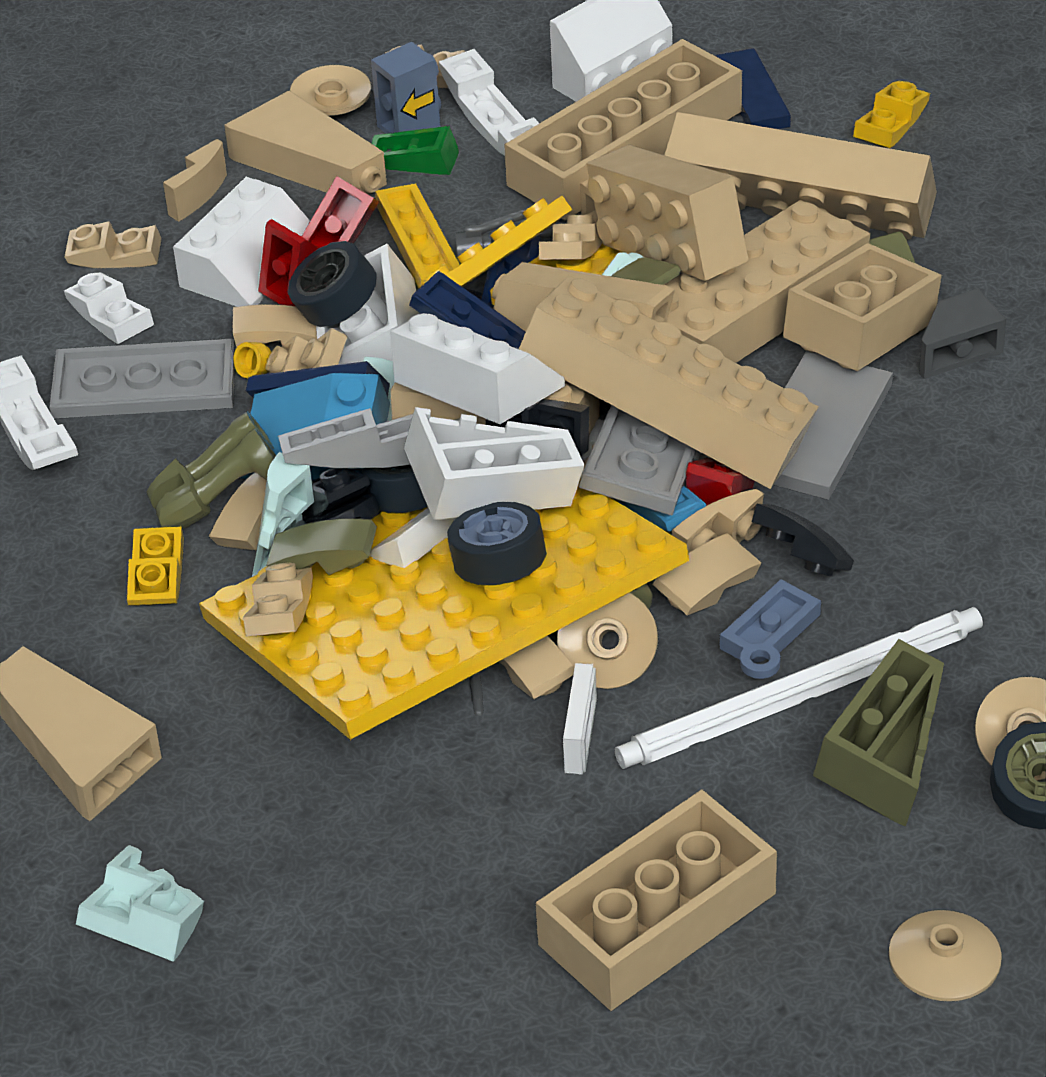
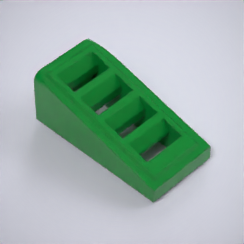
[371,126,459,175]

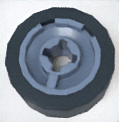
[447,502,547,585]

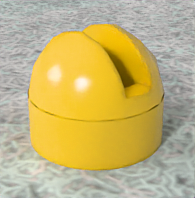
[233,342,271,378]

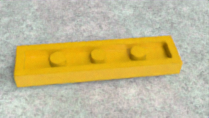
[375,183,460,288]
[424,195,572,287]

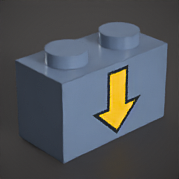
[371,42,441,134]

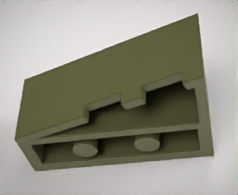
[813,639,944,827]

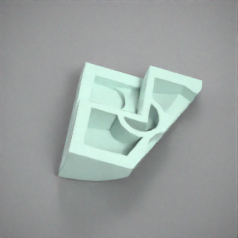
[252,452,314,577]
[76,845,204,962]

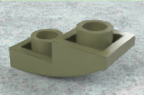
[266,519,377,575]

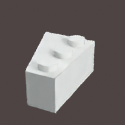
[404,407,585,520]

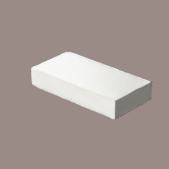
[563,663,597,774]

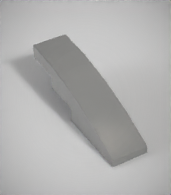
[278,408,473,468]

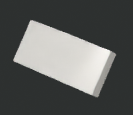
[64,272,154,344]

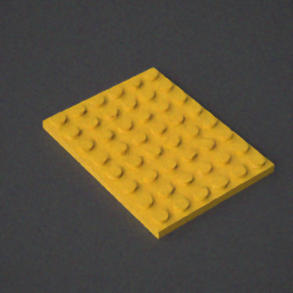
[199,479,689,740]

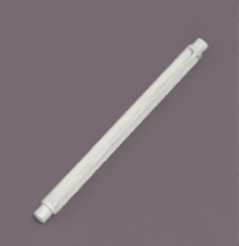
[615,607,983,769]

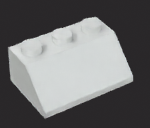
[550,0,672,101]
[173,177,310,307]
[316,244,419,365]
[390,313,565,424]

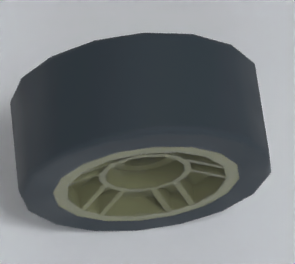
[990,722,1046,830]

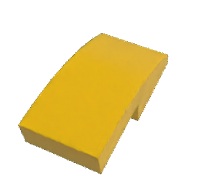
[853,81,930,148]
[127,526,184,605]

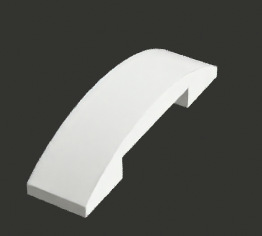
[439,49,539,156]
[0,355,78,470]

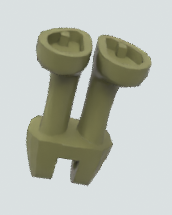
[147,411,276,529]

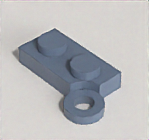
[720,579,821,679]

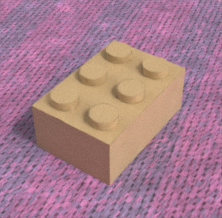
[783,243,942,371]

